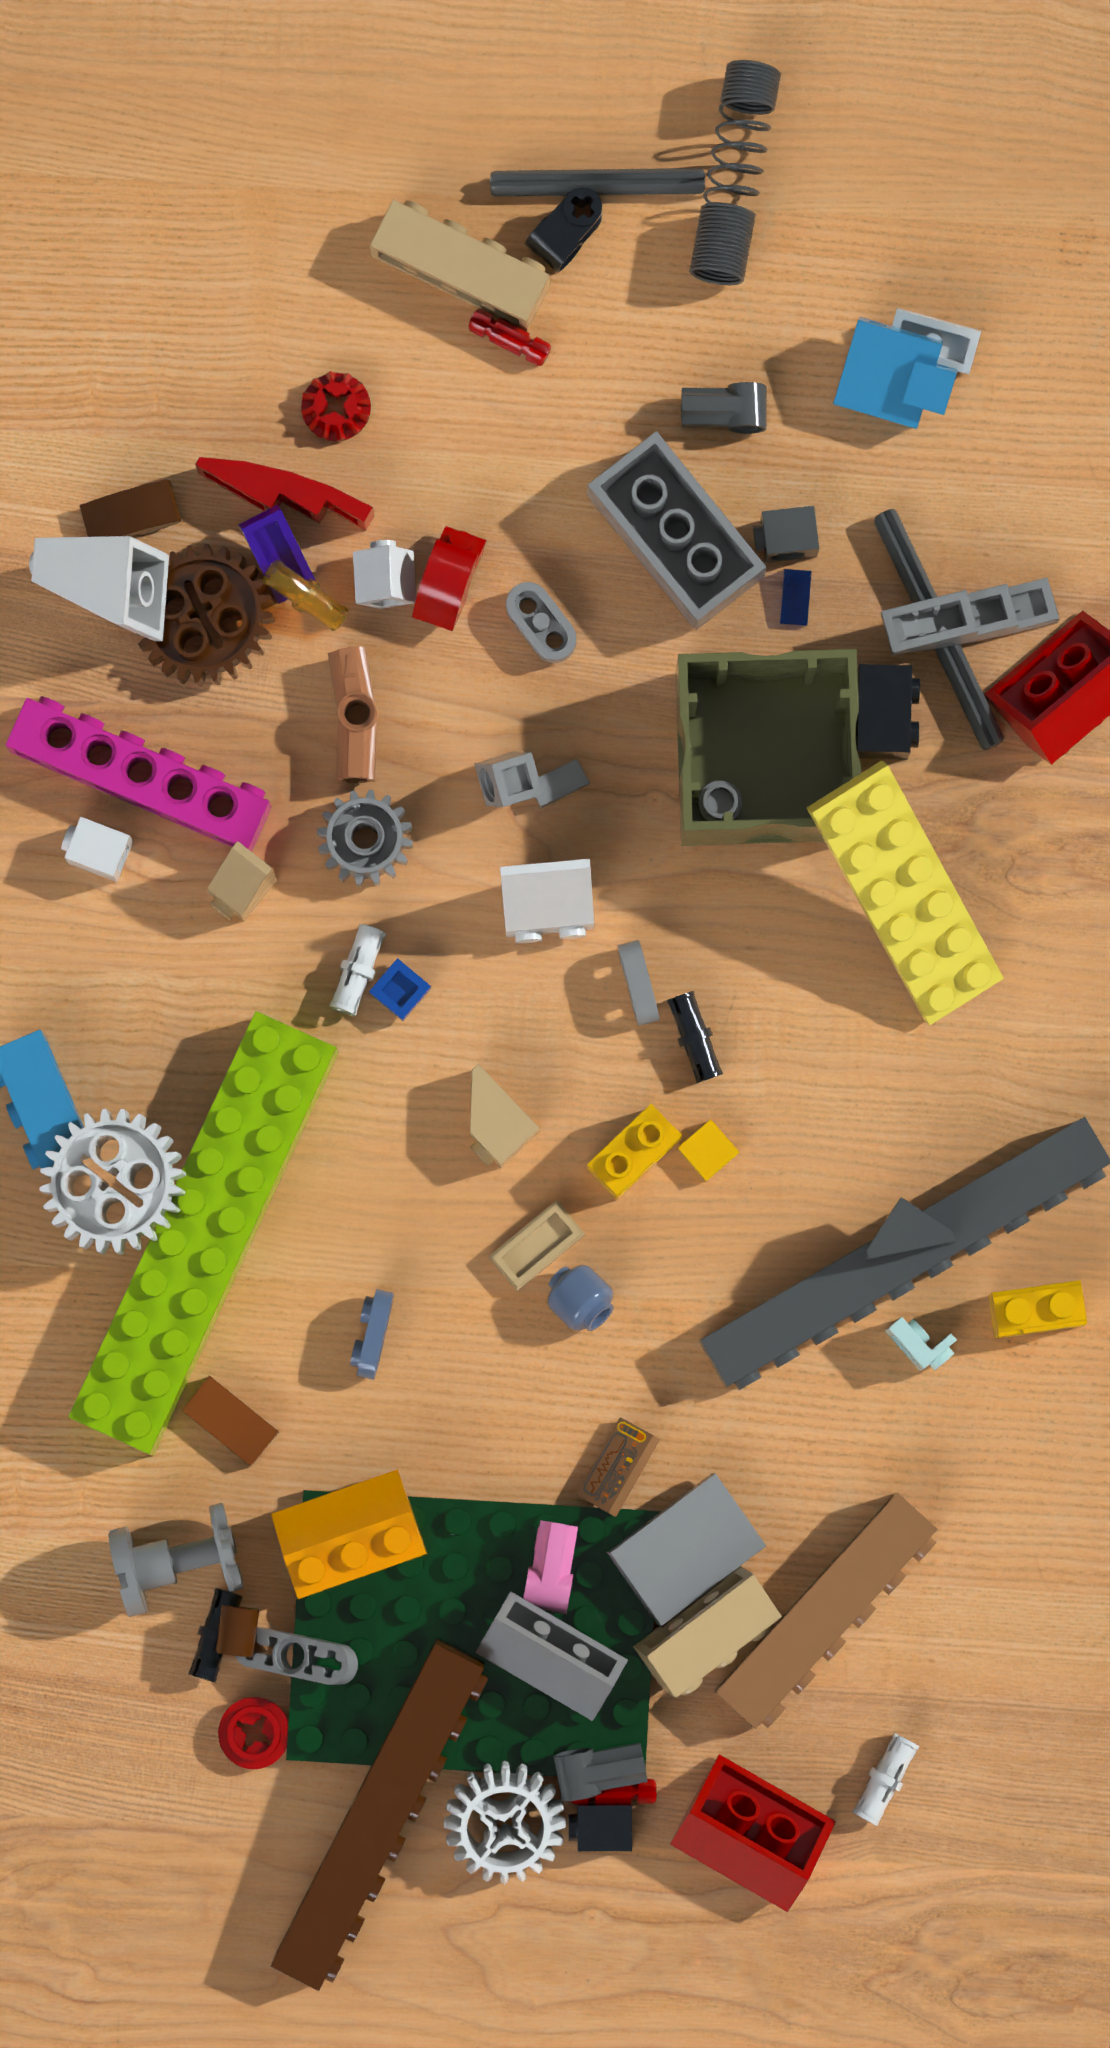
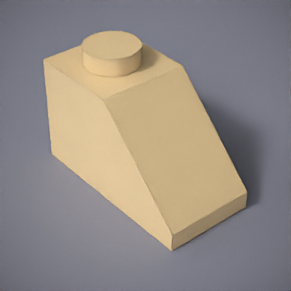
[207,841,277,921]
[470,1064,540,1168]

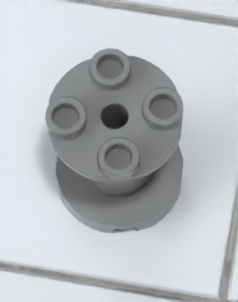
[108,1503,244,1617]

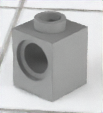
[474,751,543,807]

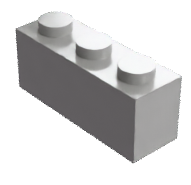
[475,1592,628,1721]

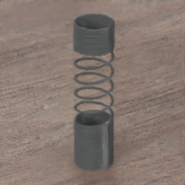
[689,60,781,286]

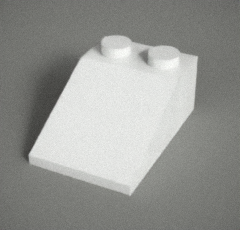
[500,859,594,943]

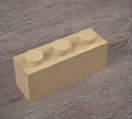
[633,1566,782,1698]

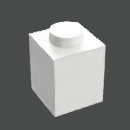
[353,540,416,609]
[61,817,133,882]

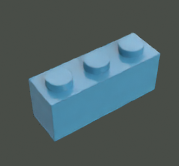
[0,1030,90,1170]

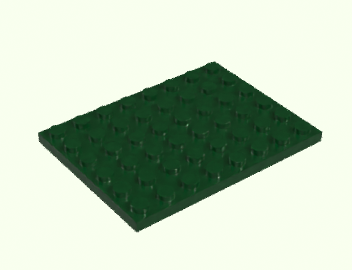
[286,1490,660,1776]

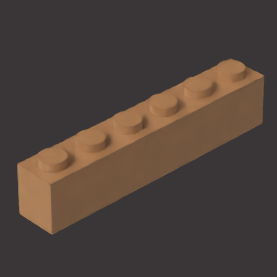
[715,1493,938,1729]

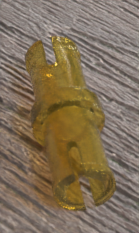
[262,559,349,631]

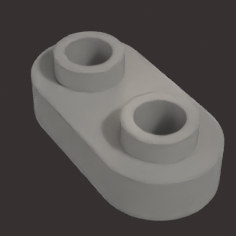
[506,582,576,663]

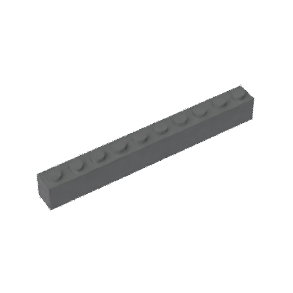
[699,1117,1110,1390]

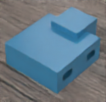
[833,317,958,429]

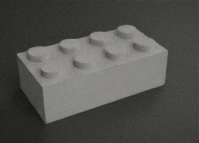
[587,431,766,630]

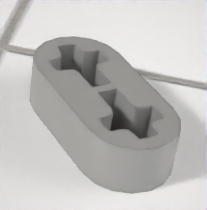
[617,940,660,1026]

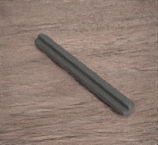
[490,168,705,196]

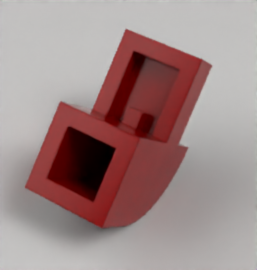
[412,526,487,631]

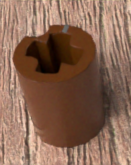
[215,1605,259,1657]

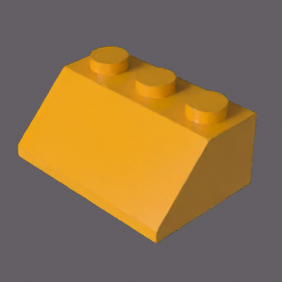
[271,1469,427,1599]

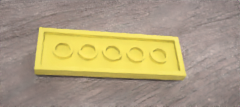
[807,761,1004,1025]

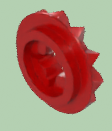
[301,371,371,441]
[218,1697,288,1769]

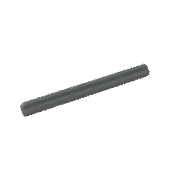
[874,509,1004,750]

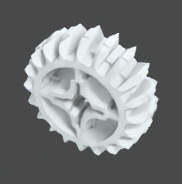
[444,1761,566,1885]

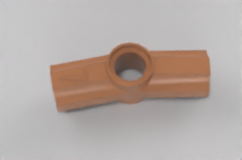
[328,646,378,783]

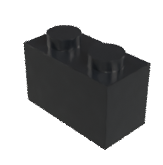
[855,664,920,760]

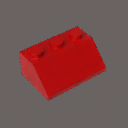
[984,611,1110,765]
[670,1754,836,1912]

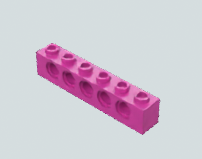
[5,696,272,852]

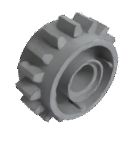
[317,789,413,887]

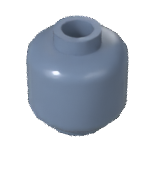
[548,1265,614,1331]

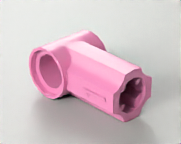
[523,1520,578,1614]

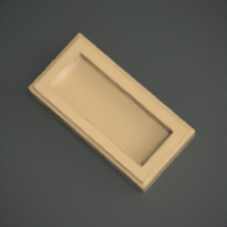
[489,1200,585,1291]

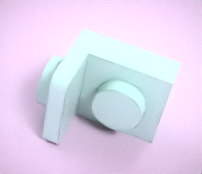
[885,1317,957,1371]

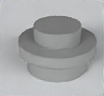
[698,781,742,821]

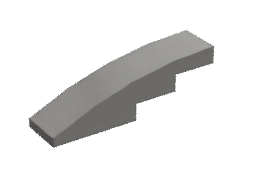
[881,577,1059,655]

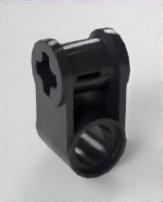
[525,187,602,273]

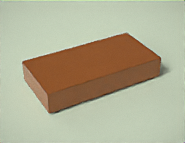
[182,1376,279,1467]

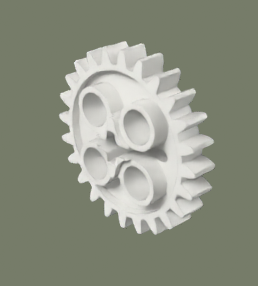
[39,1109,186,1255]

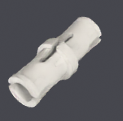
[329,924,386,1016]
[852,1733,920,1826]

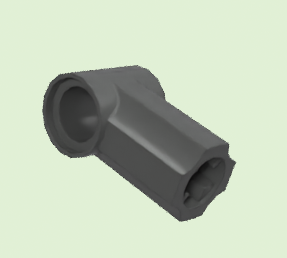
[681,382,767,434]
[553,1742,648,1801]

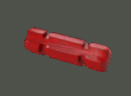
[468,309,551,366]
[570,1779,657,1804]

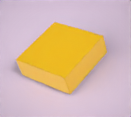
[677,1119,740,1182]

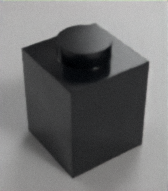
[568,1804,632,1852]

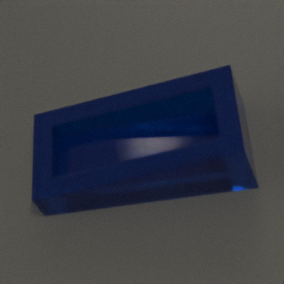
[780,569,812,626]

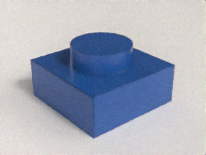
[369,958,431,1021]

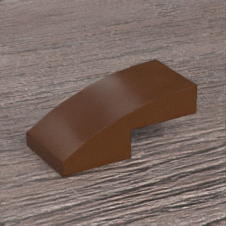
[79,480,182,537]

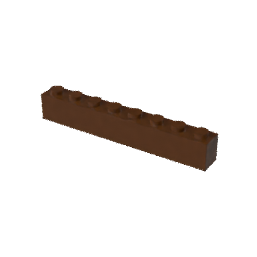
[270,1638,488,1991]

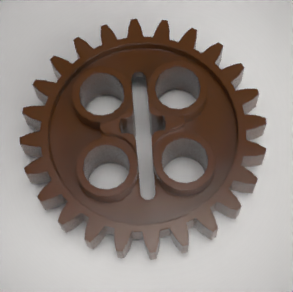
[136,544,276,687]

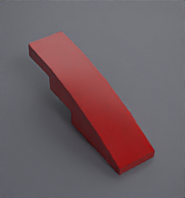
[195,457,374,531]

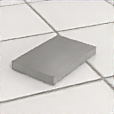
[607,1473,766,1626]

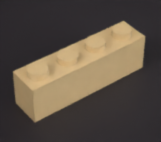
[370,199,550,332]

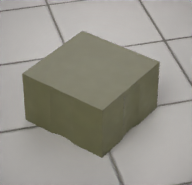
[676,649,861,846]

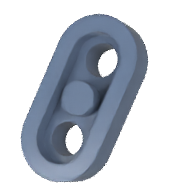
[350,1289,394,1380]

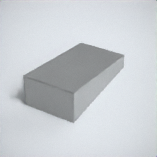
[535,759,590,809]

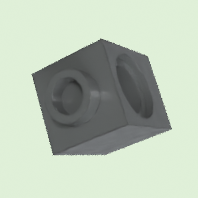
[753,506,819,563]

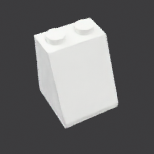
[29,536,169,641]

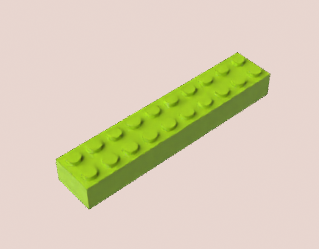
[68,1011,339,1456]

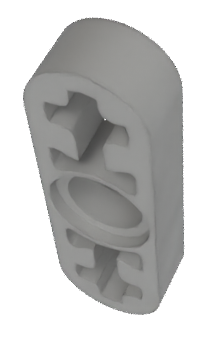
[235,1627,358,1685]

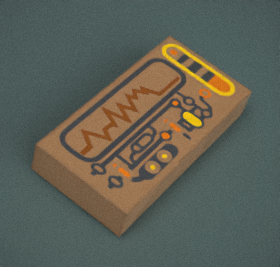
[576,1417,660,1517]

